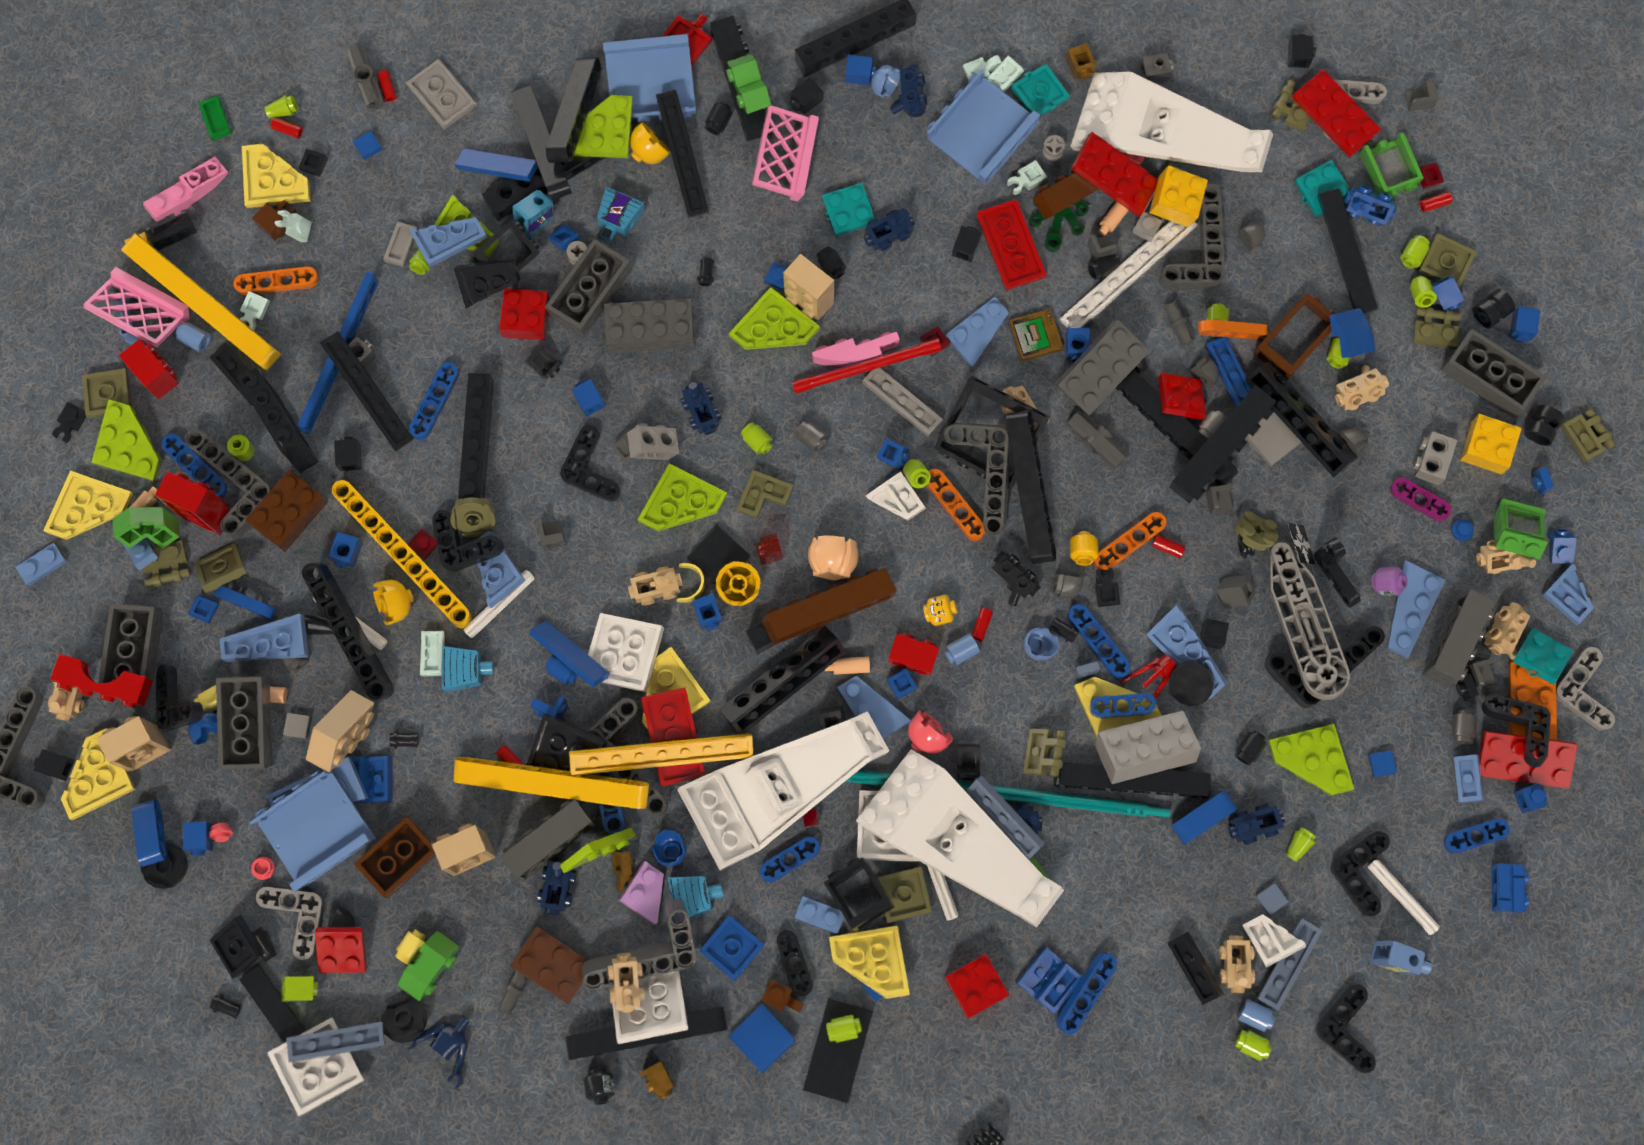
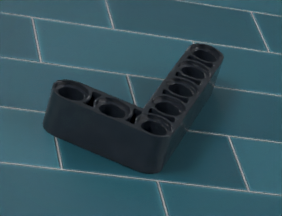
[1265,626,1385,709]

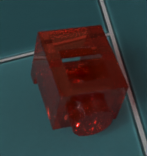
[756,533,783,565]

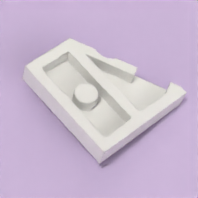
[866,472,926,521]
[1243,915,1306,967]

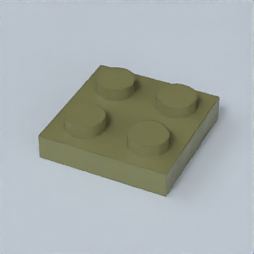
[1418,233,1477,288]
[82,368,131,419]
[195,543,247,593]
[877,867,932,923]

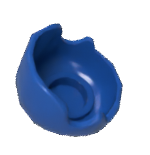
[188,712,218,745]
[652,829,687,866]

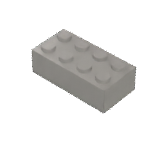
[1095,711,1201,784]

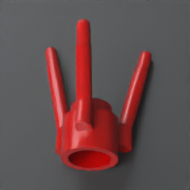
[1120,655,1177,700]

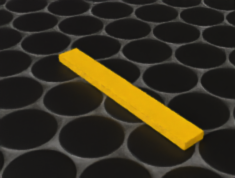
[569,733,753,776]

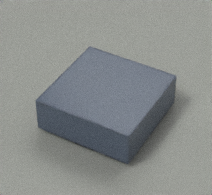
[1074,661,1100,679]
[1255,883,1288,915]

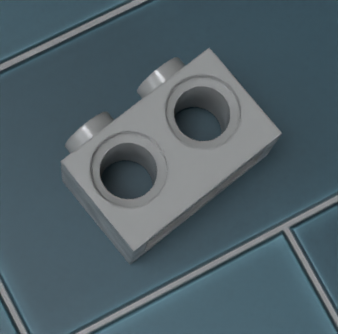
[627,423,679,460]
[1413,431,1458,485]

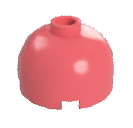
[908,710,953,754]

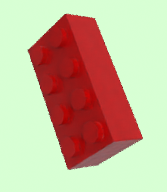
[154,471,230,536]

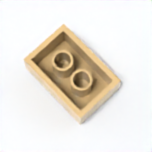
[783,254,834,322]
[306,690,374,773]
[97,716,171,772]
[432,824,496,876]

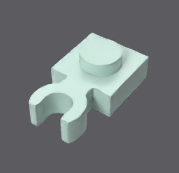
[1007,160,1047,195]
[275,210,312,242]
[240,291,270,331]

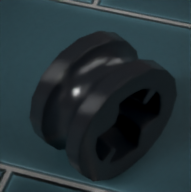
[1238,539,1255,559]

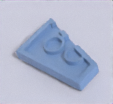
[409,218,487,267]
[945,297,1009,369]
[473,530,526,608]
[837,676,911,739]

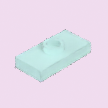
[987,55,1024,92]
[420,631,445,676]

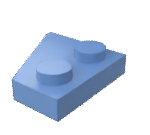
[1542,564,1594,626]

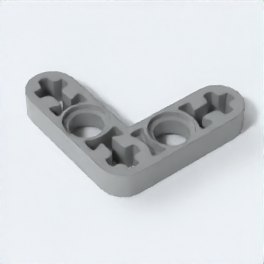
[1323,80,1387,140]
[1556,647,1615,731]
[256,887,324,960]

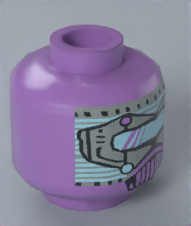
[1371,567,1408,596]

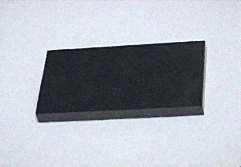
[803,998,873,1103]

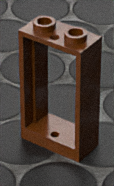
[1254,293,1336,380]

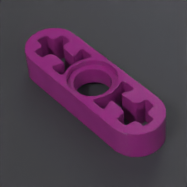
[1390,478,1451,522]

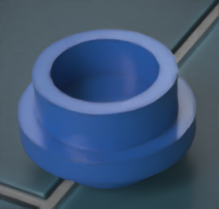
[1451,519,1474,542]

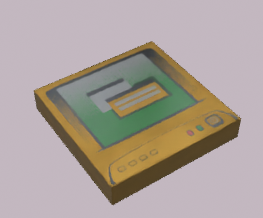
[1009,309,1063,362]

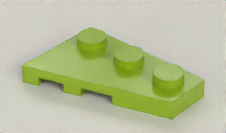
[434,195,499,259]
[560,827,636,873]

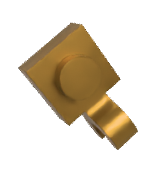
[612,850,633,892]

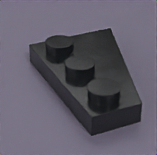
[454,259,521,309]

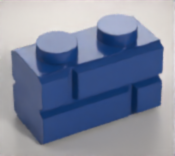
[1491,864,1529,913]

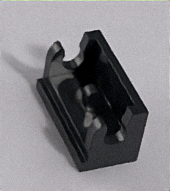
[146,209,198,251]

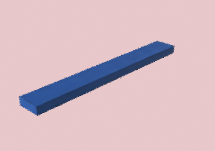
[297,271,379,434]

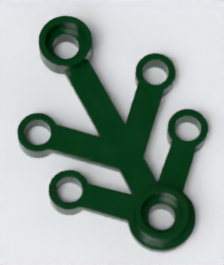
[1029,175,1088,252]

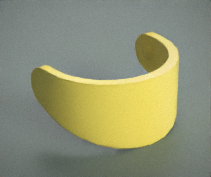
[677,563,705,603]

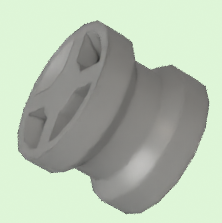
[1042,135,1065,161]
[567,241,587,266]

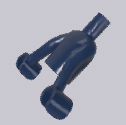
[402,1016,470,1088]

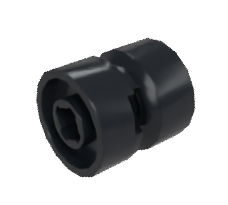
[1472,289,1515,329]
[1524,405,1564,446]

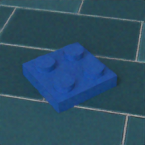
[699,915,765,981]

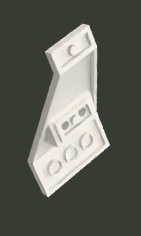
[1071,72,1273,172]
[678,711,889,870]
[856,749,1064,928]

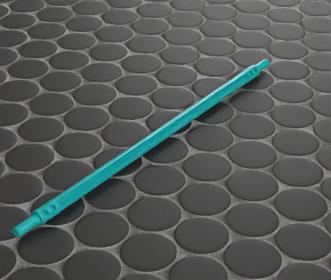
[845,770,1171,818]

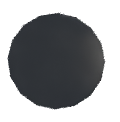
[1169,661,1215,706]
[140,843,188,889]
[381,996,428,1043]

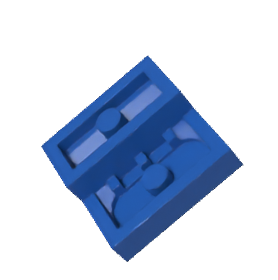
[1330,308,1376,358]
[351,755,392,804]
[1015,946,1082,1014]
[728,1004,796,1074]

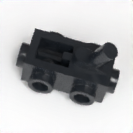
[992,551,1041,607]

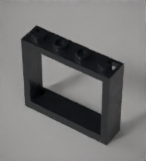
[237,367,319,473]
[934,376,1051,489]

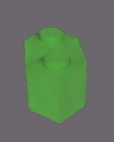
[726,54,771,114]
[113,507,180,548]
[398,930,460,1001]

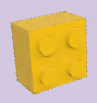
[1149,165,1208,227]
[1460,414,1522,475]

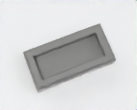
[383,221,419,267]

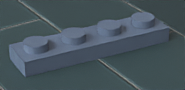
[965,775,1045,860]
[1256,918,1322,1011]
[286,1022,385,1063]

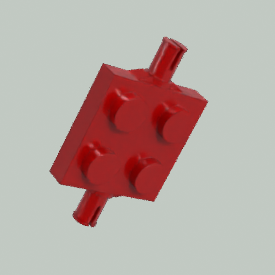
[661,14,712,67]

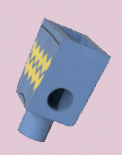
[1370,941,1432,975]

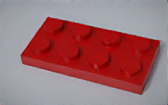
[1291,69,1382,158]
[1071,132,1158,216]
[976,199,1047,291]
[641,687,705,787]
[1479,730,1578,788]

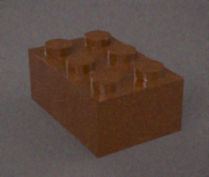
[245,470,328,552]
[354,816,436,899]

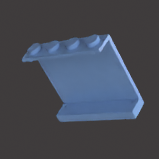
[603,34,696,123]
[927,69,1040,185]
[249,769,376,892]

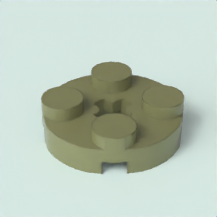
[450,498,496,538]
[1234,511,1279,551]

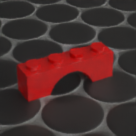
[50,654,153,709]

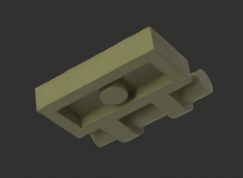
[1271,80,1310,132]
[1412,306,1461,349]
[1560,409,1616,463]
[142,540,191,587]
[1023,729,1066,777]

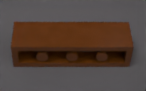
[1033,170,1099,220]

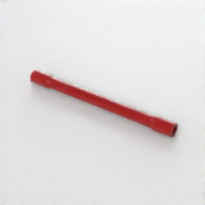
[792,338,942,394]

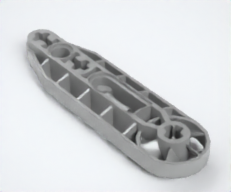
[1269,542,1350,700]

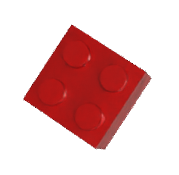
[499,289,550,341]
[118,339,179,400]
[944,954,1009,1019]

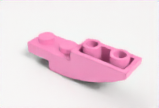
[143,157,228,222]
[812,332,900,367]

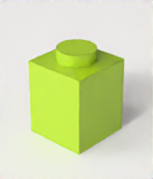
[282,976,318,1001]

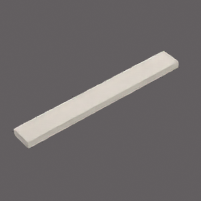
[1060,221,1198,328]

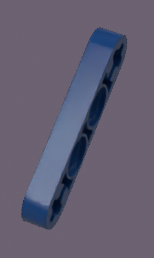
[409,362,459,440]
[161,434,228,498]
[1068,604,1130,679]
[1056,952,1117,1034]

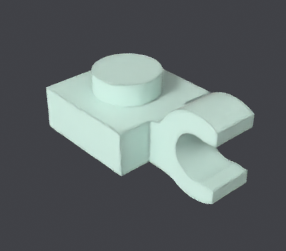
[963,55,1002,80]

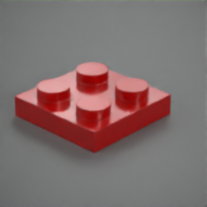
[1158,372,1206,420]
[315,927,367,973]

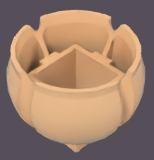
[808,536,859,581]

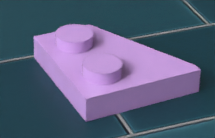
[618,861,664,925]

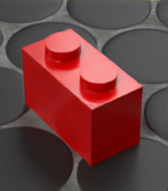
[888,633,939,677]

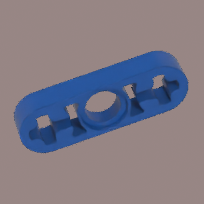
[213,586,276,620]
[1089,693,1156,719]
[1443,819,1510,854]
[760,837,820,883]

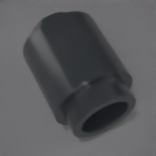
[705,102,733,136]
[816,246,846,279]
[1235,731,1267,766]

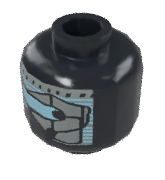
[583,1068,616,1105]

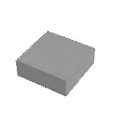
[283,713,311,739]

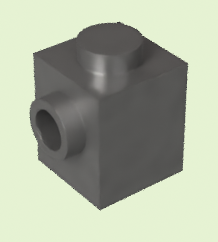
[1140,53,1174,83]

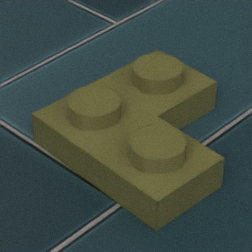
[736,470,794,519]

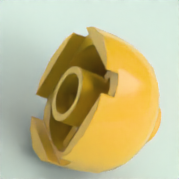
[630,122,671,165]
[716,561,760,606]
[373,579,413,626]

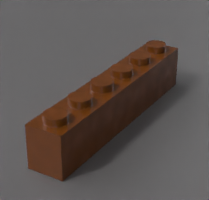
[762,568,897,646]

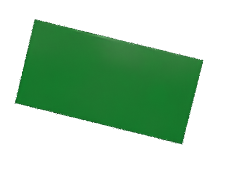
[198,96,232,141]

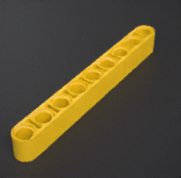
[121,233,281,371]
[332,480,472,629]
[453,757,649,809]

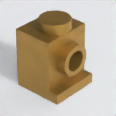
[1065,43,1096,80]
[640,1061,675,1100]

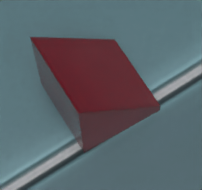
[803,809,818,827]

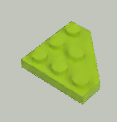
[574,95,633,158]
[729,287,820,350]
[91,399,162,481]
[637,463,728,532]
[1268,724,1354,796]

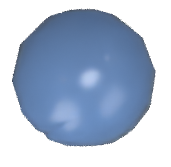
[871,65,900,98]
[1023,628,1060,661]

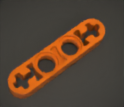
[233,267,319,295]
[1198,320,1268,340]
[926,469,985,541]
[1094,512,1167,572]

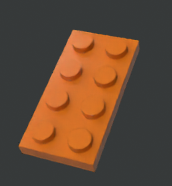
[1508,662,1557,740]

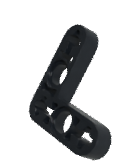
[560,425,621,502]
[432,510,504,572]
[1314,537,1361,608]
[156,665,203,730]
[1481,694,1551,767]
[1330,831,1390,917]
[1316,984,1376,1073]

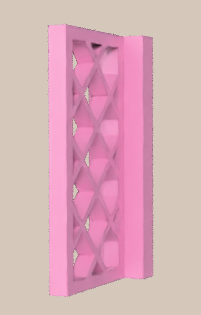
[752,106,819,201]
[83,267,190,348]

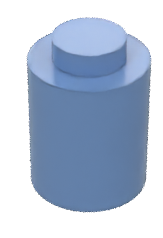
[175,322,212,353]
[944,633,980,666]
[1237,998,1275,1032]

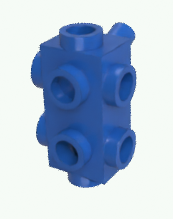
[1343,185,1397,225]

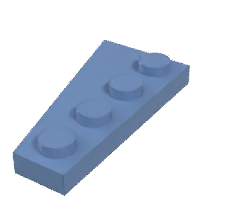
[1387,560,1446,658]
[1146,603,1227,700]
[220,614,309,662]
[267,757,368,807]

